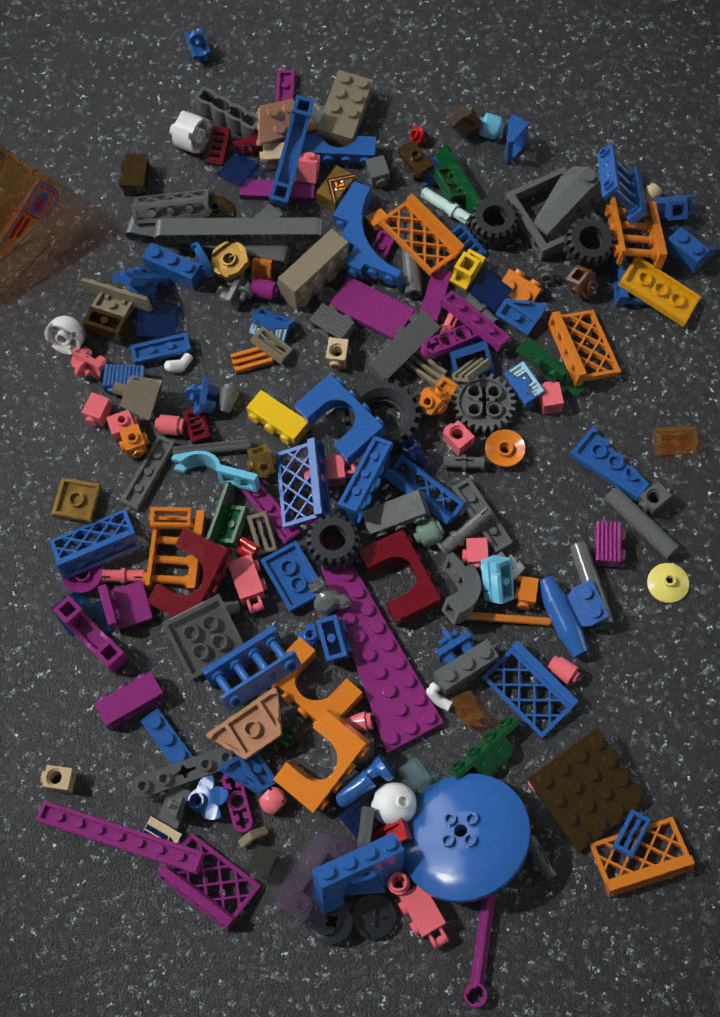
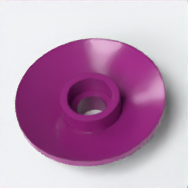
[61,565,103,593]

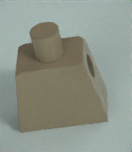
[112,376,162,420]

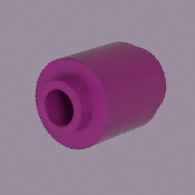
[250,278,280,301]

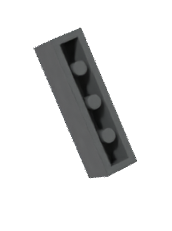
[366,310,440,382]

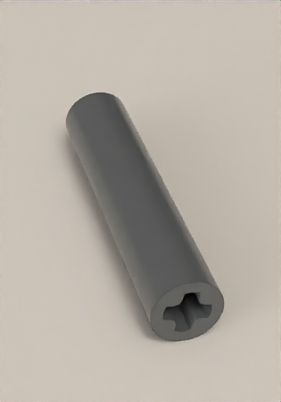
[400,222,422,299]
[605,486,680,559]
[570,541,614,629]

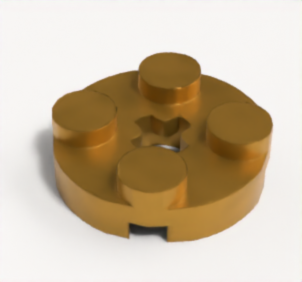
[210,241,250,281]

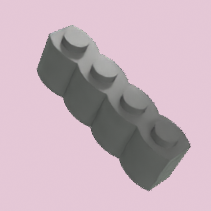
[195,87,259,138]

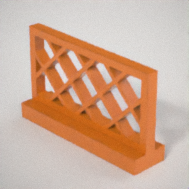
[378,193,465,276]
[548,310,621,386]
[589,817,695,898]

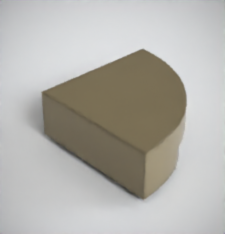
[238,826,269,848]

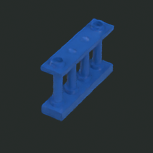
[597,143,647,225]
[202,625,302,713]

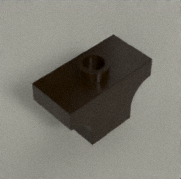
[447,103,484,138]
[398,140,434,181]

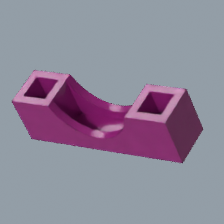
[53,595,128,674]

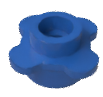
[298,623,321,647]

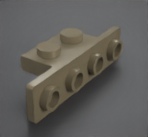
[81,278,152,319]

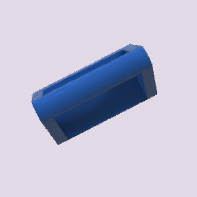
[504,114,529,164]
[446,341,494,383]

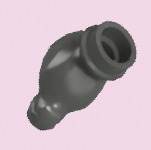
[308,577,351,619]

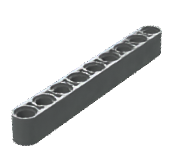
[125,217,292,270]
[154,217,324,244]

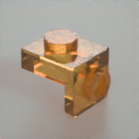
[450,690,484,726]

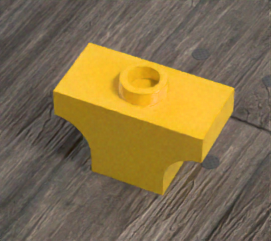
[449,249,486,292]

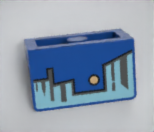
[249,308,295,342]
[504,361,545,410]

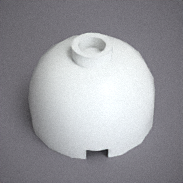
[44,316,85,355]
[371,782,417,825]

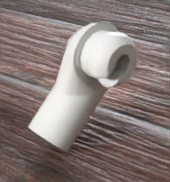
[164,353,193,373]
[426,683,453,711]

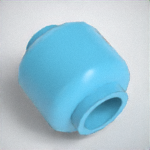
[479,113,505,140]

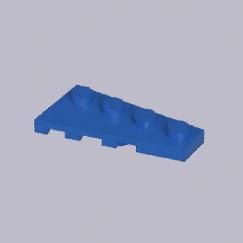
[570,426,649,502]

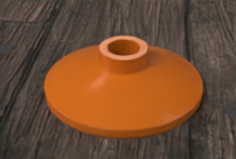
[485,429,525,467]

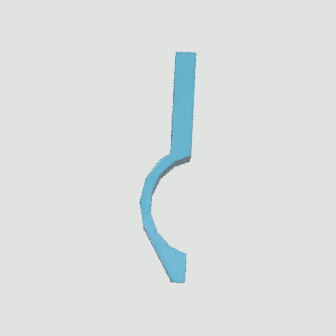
[171,451,260,493]

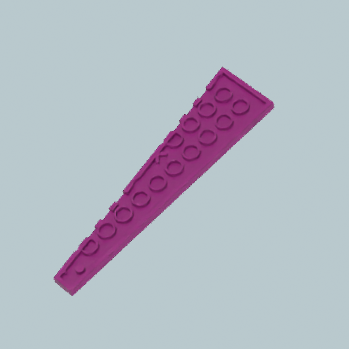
[305,520,444,755]

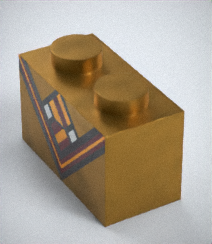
[316,165,356,212]

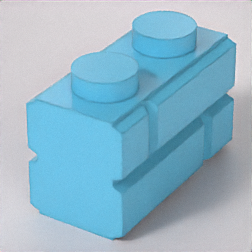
[481,555,515,604]

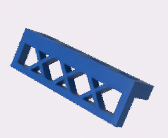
[383,455,466,525]

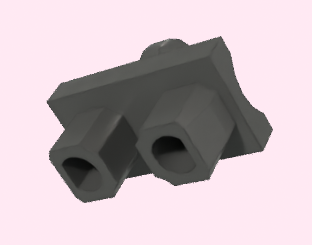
[220,272,254,311]

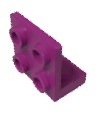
[98,581,153,632]

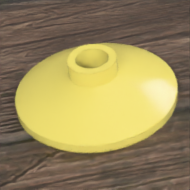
[647,563,689,603]

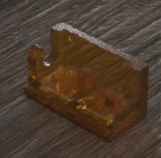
[653,426,698,456]

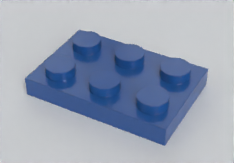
[260,541,318,613]

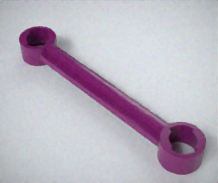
[464,893,496,1008]

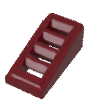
[205,125,232,166]
[233,134,263,155]
[183,408,212,445]

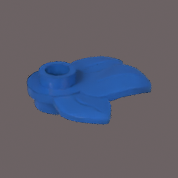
[188,776,229,820]

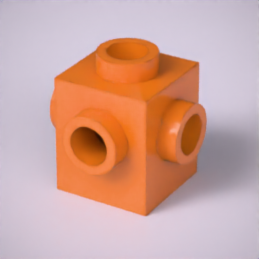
[417,386,453,415]
[119,423,149,459]

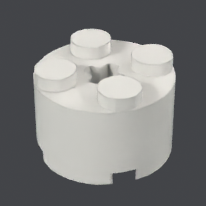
[169,111,211,154]

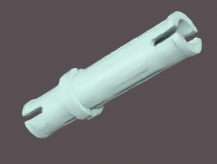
[420,187,471,225]

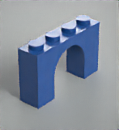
[294,374,386,466]
[312,832,404,915]

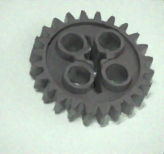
[451,373,516,435]

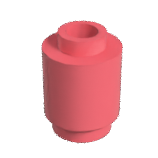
[155,414,185,436]
[547,655,580,685]

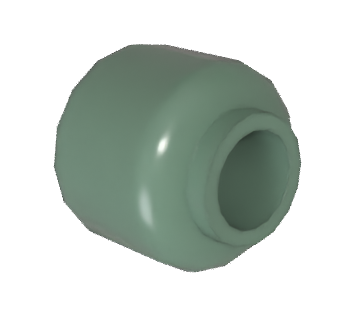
[413,517,445,547]

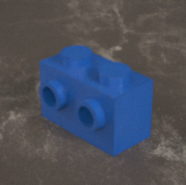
[316,615,353,664]

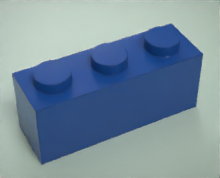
[142,242,203,291]

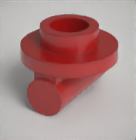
[410,126,427,146]
[237,537,260,557]

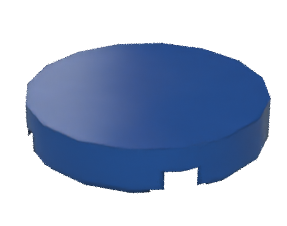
[190,242,215,279]

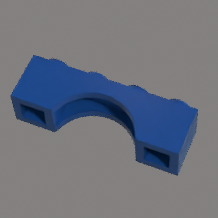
[301,134,376,167]

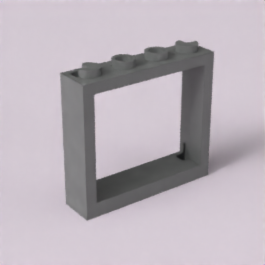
[505,167,602,261]

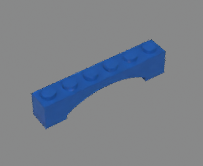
[268,95,315,211]

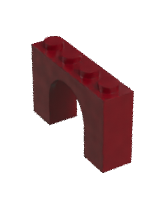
[147,527,233,616]
[358,529,443,627]

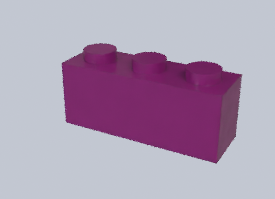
[94,672,166,730]

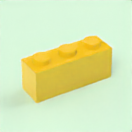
[246,390,309,447]

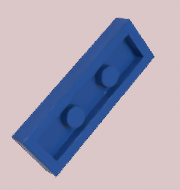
[130,332,192,366]
[140,708,193,773]

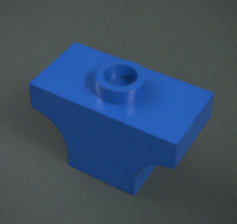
[654,194,693,221]

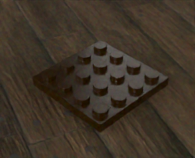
[526,727,648,852]

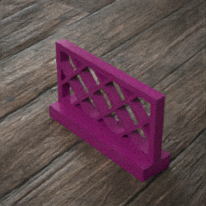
[157,832,261,932]

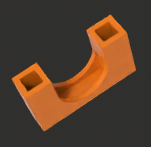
[271,637,363,726]
[273,709,371,813]

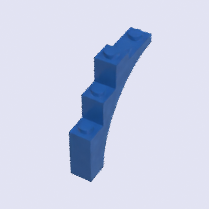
[333,181,403,287]

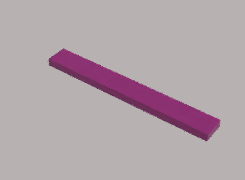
[35,800,206,875]

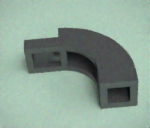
[442,553,481,625]

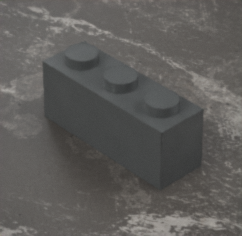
[362,490,431,538]
[433,639,499,696]

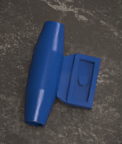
[538,576,611,659]

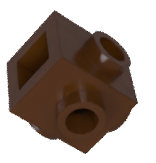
[566,265,600,299]

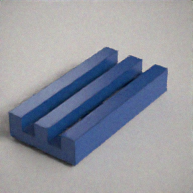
[612,809,652,859]

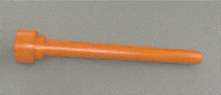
[458,612,552,626]

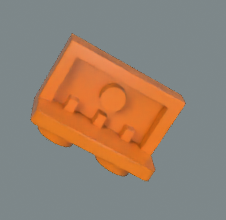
[497,269,545,302]

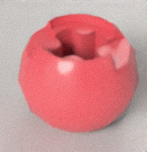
[259,787,287,815]

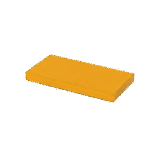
[618,256,701,327]

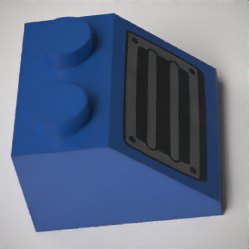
[666,225,719,274]

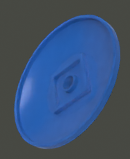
[401,774,531,903]

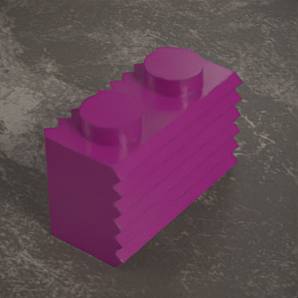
[594,521,625,567]

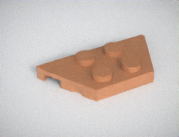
[256,99,318,146]
[206,687,283,760]

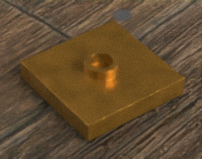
[51,477,102,523]

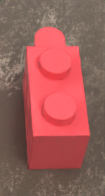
[303,454,358,489]
[228,554,267,614]
[398,886,449,949]

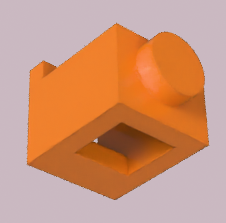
[514,576,539,610]

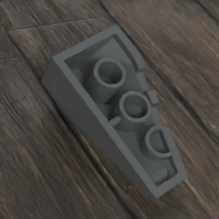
[533,166,601,236]

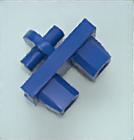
[184,27,211,63]
[184,377,218,416]
[436,629,474,664]

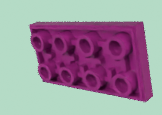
[329,276,415,340]

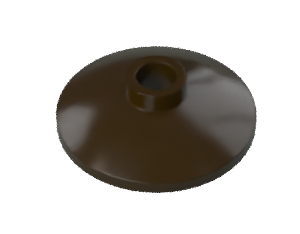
[198,196,234,218]

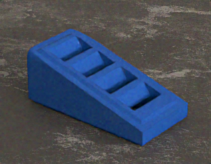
[451,223,487,256]

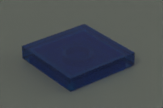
[136,302,179,340]

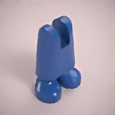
[336,754,395,807]

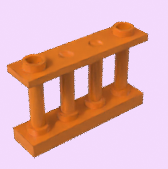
[605,197,668,269]
[143,510,207,594]

